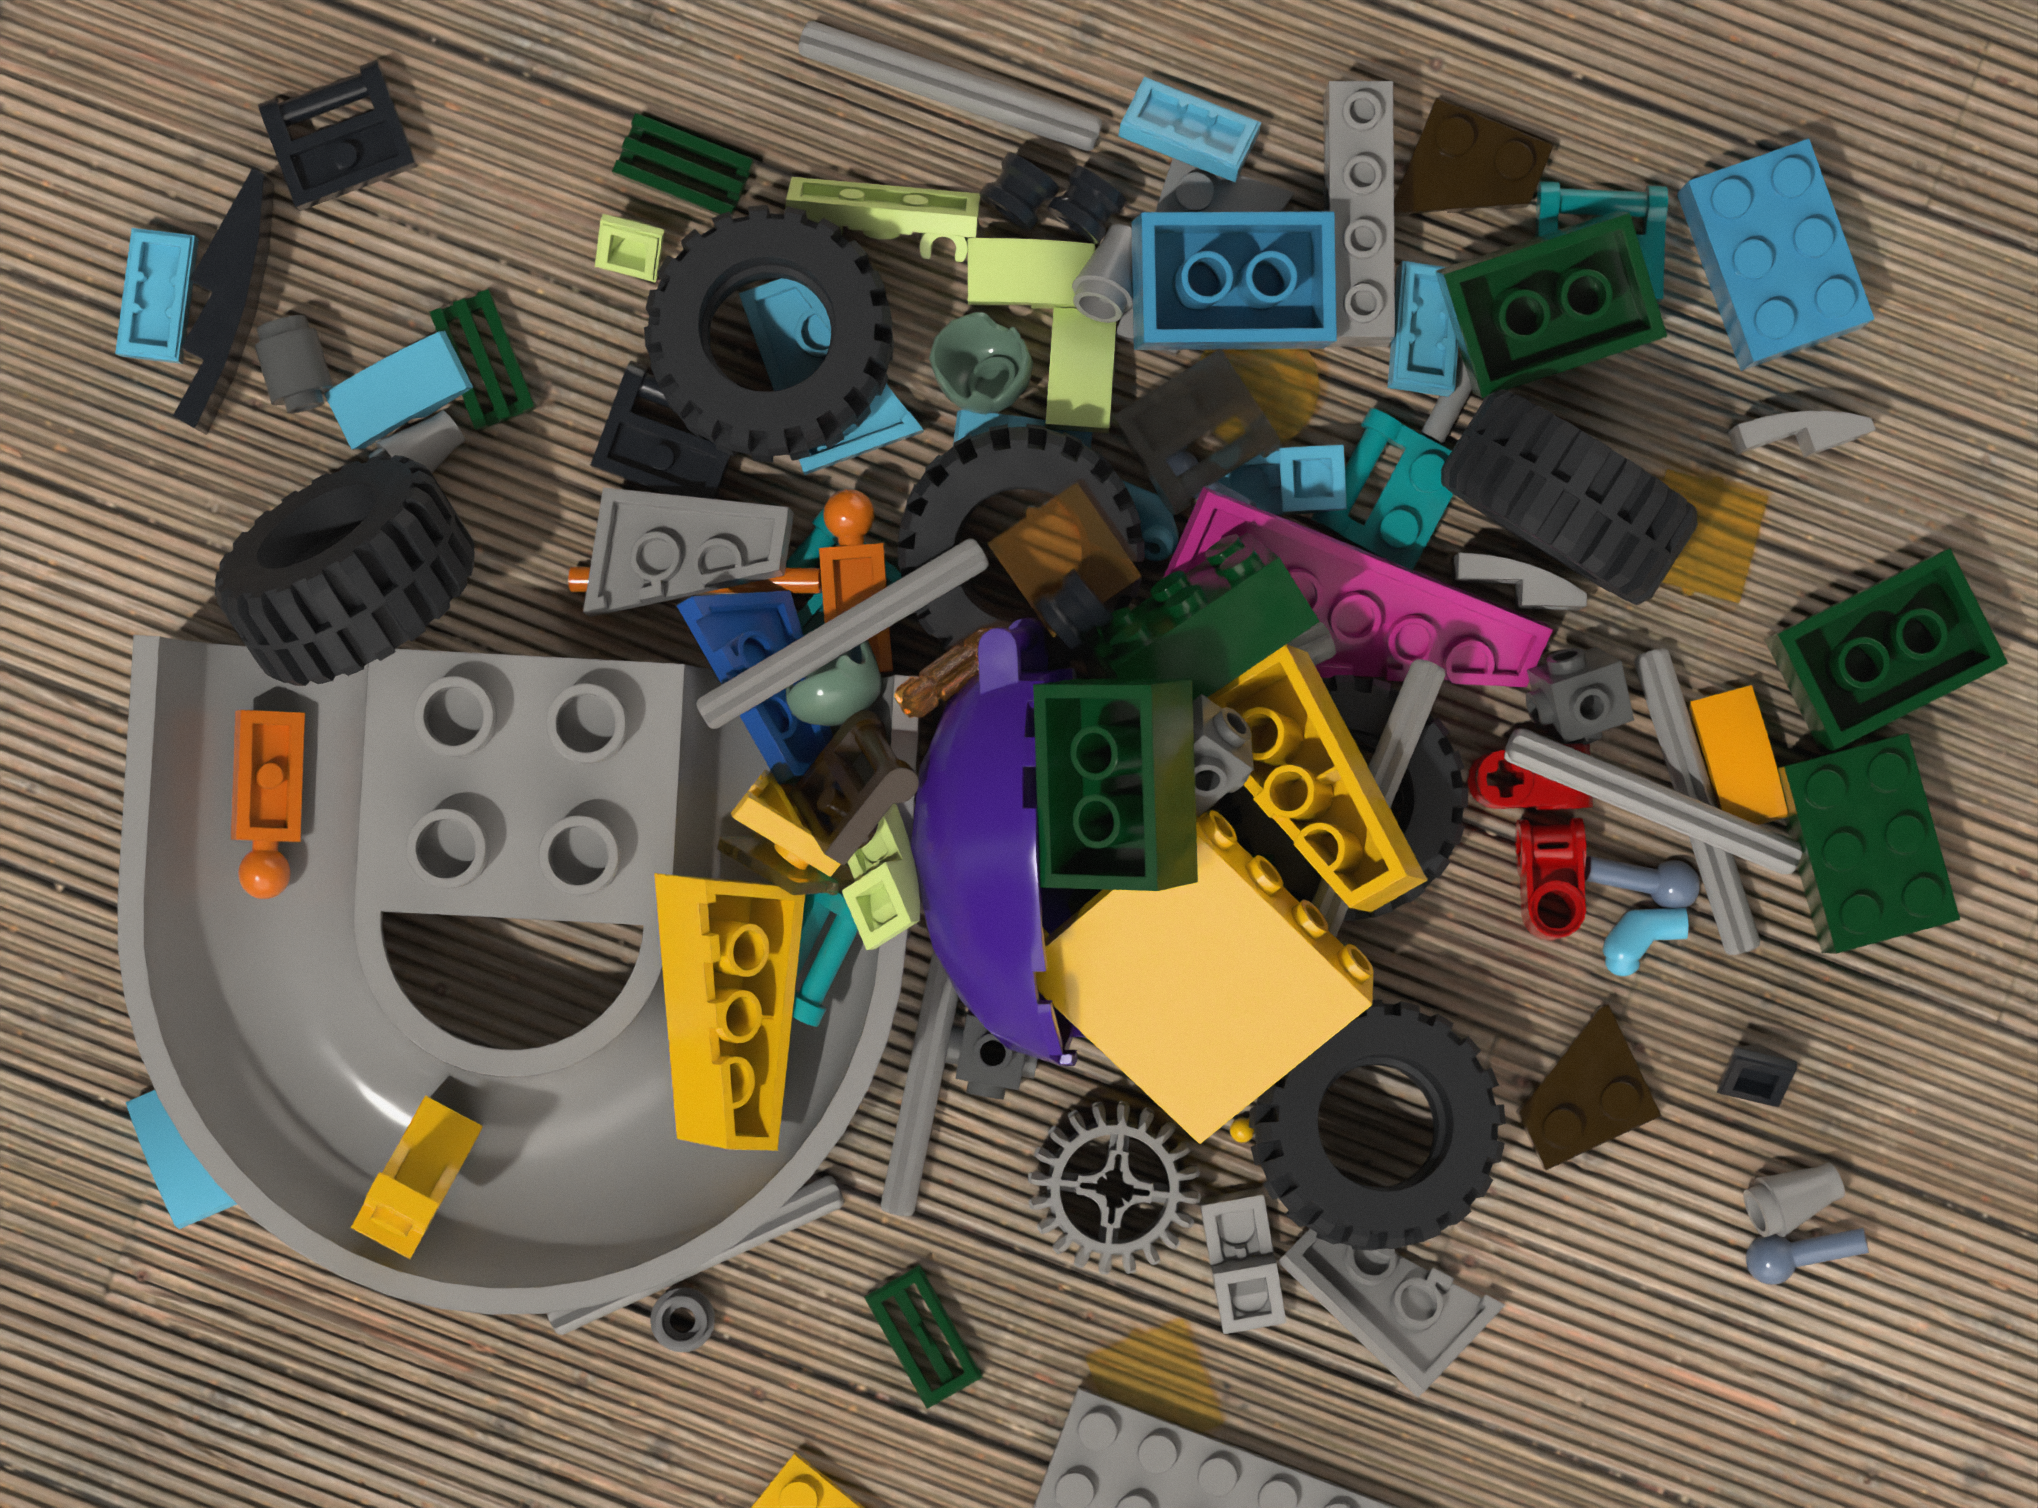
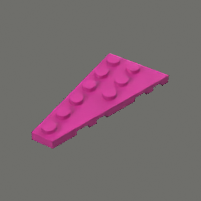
[1163,486,1553,687]

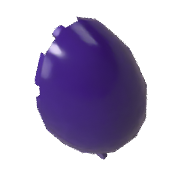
[911,617,1085,1066]

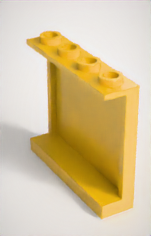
[1035,810,1374,1144]

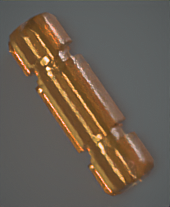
[894,627,993,718]

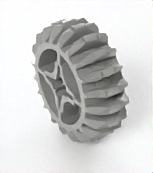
[1028,1100,1201,1275]

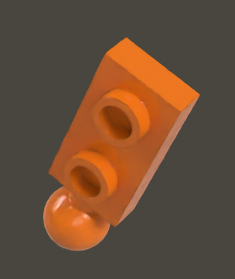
[819,489,894,674]
[231,710,305,899]

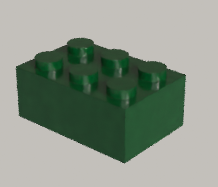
[1435,210,1668,398]
[1086,532,1320,701]
[1764,548,2009,752]
[1033,679,1198,891]
[1777,733,1960,954]

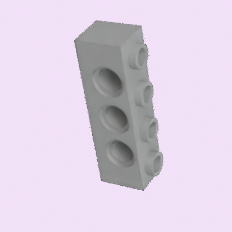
[1323,81,1395,347]

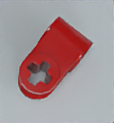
[1466,743,1593,810]
[1515,817,1586,941]

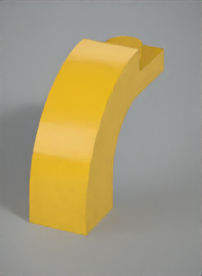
[351,1095,483,1259]

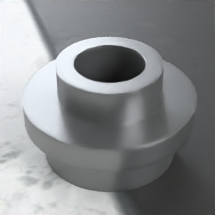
[650,1287,715,1352]

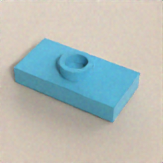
[1118,76,1261,183]
[115,228,199,364]
[1387,261,1458,397]

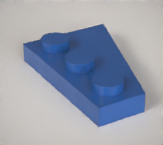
[677,591,833,785]

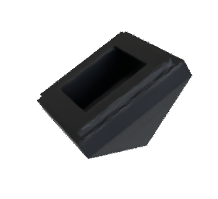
[1717,1044,1797,1107]

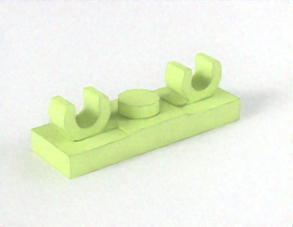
[785,177,980,262]

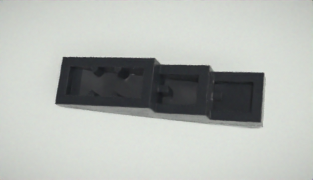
[173,168,275,435]

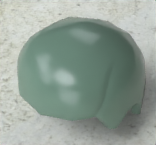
[929,312,1034,415]
[786,640,882,726]

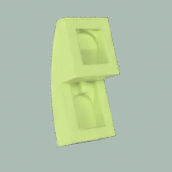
[968,238,1095,309]
[1045,307,1116,433]
[842,804,920,950]

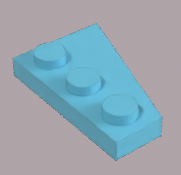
[739,278,924,475]

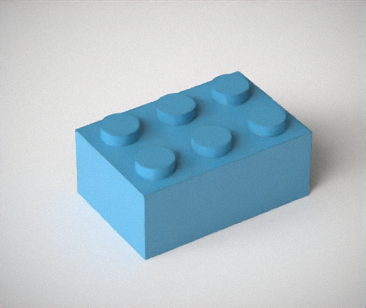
[1677,139,1874,371]
[1131,212,1337,350]

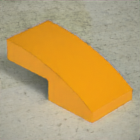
[1689,685,1788,825]

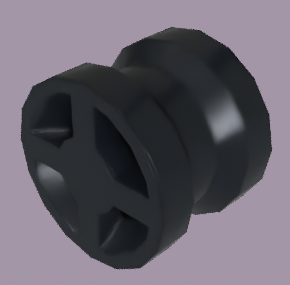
[979,152,1060,231]
[1047,166,1128,244]
[1033,568,1115,652]

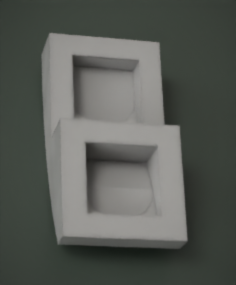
[1727,411,1876,458]
[1452,553,1587,611]
[1199,1187,1286,1334]

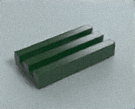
[612,113,754,218]
[429,289,537,432]
[864,1264,983,1409]

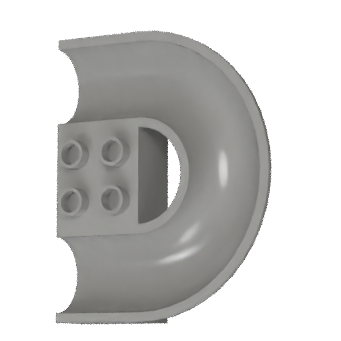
[117,635,924,1315]

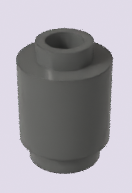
[255,315,333,414]

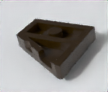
[1394,97,1554,217]
[1516,1004,1661,1170]

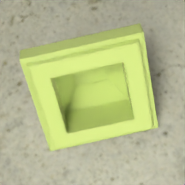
[595,214,665,282]

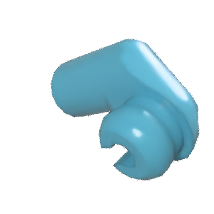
[1123,480,1179,562]
[1603,908,1688,976]

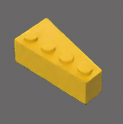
[1208,644,1427,912]
[654,873,806,1151]

